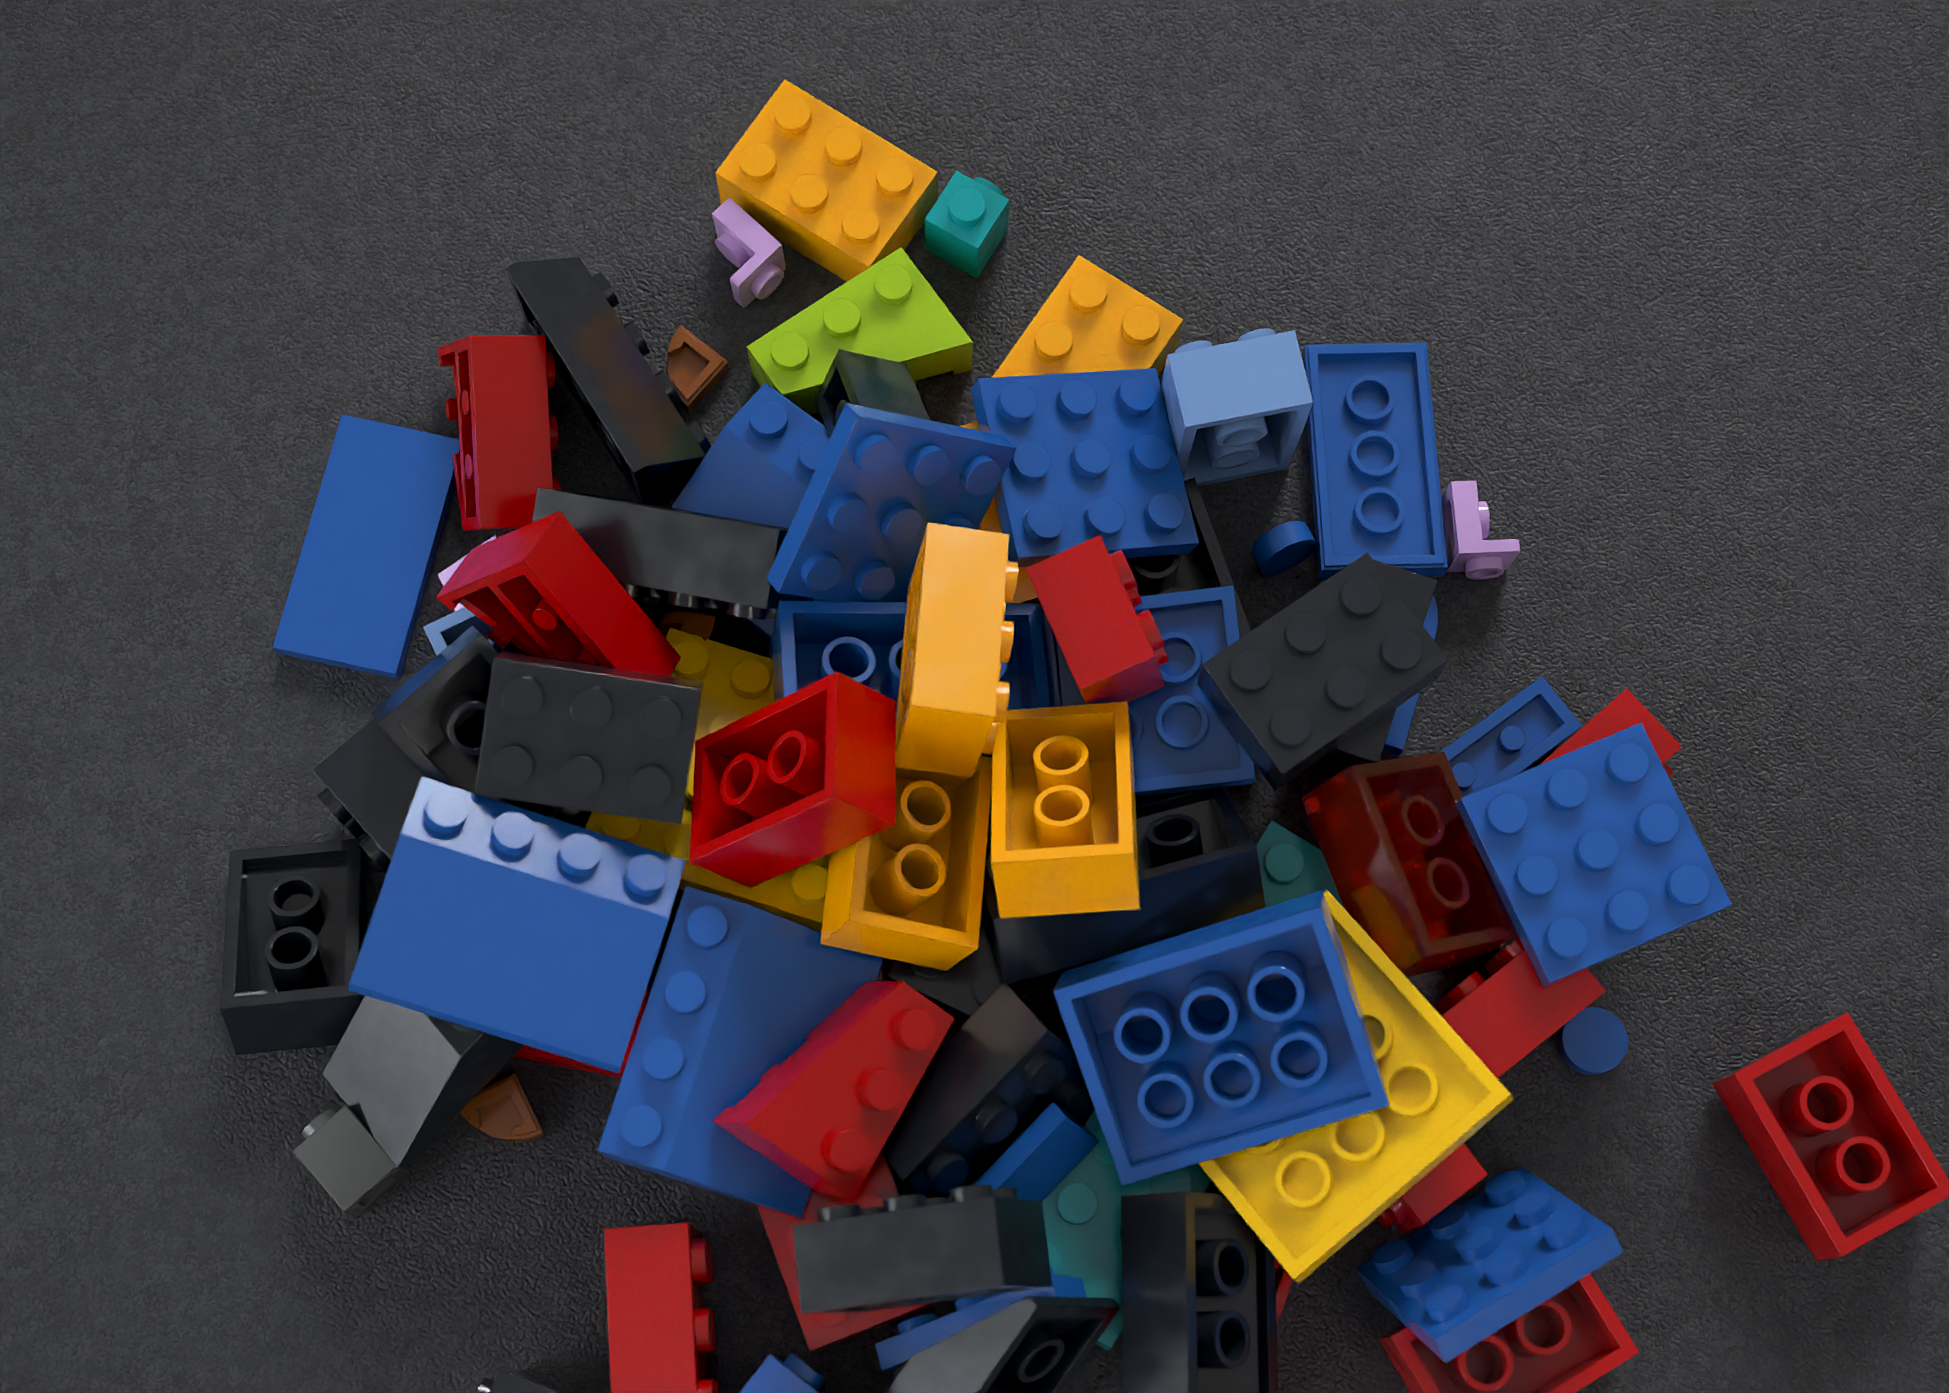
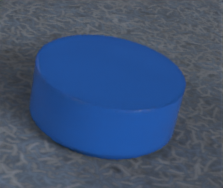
[1251,521,1317,575]
[1557,1007,1628,1076]

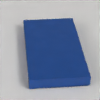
[1302,342,1448,579]
[272,414,460,680]

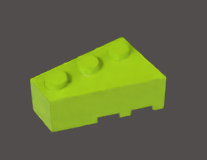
[747,247,973,415]

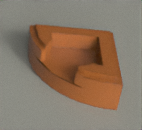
[667,325,729,414]
[657,611,721,642]
[460,1073,546,1142]

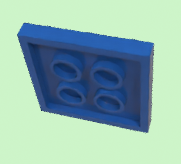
[970,368,1199,567]
[767,403,1017,602]
[1041,585,1256,797]
[1456,723,1732,987]
[1356,1167,1623,1363]

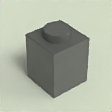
[293,1105,409,1217]

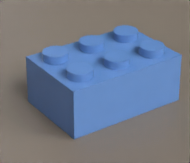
[1161,328,1313,486]

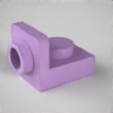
[712,197,786,308]
[1441,480,1520,580]

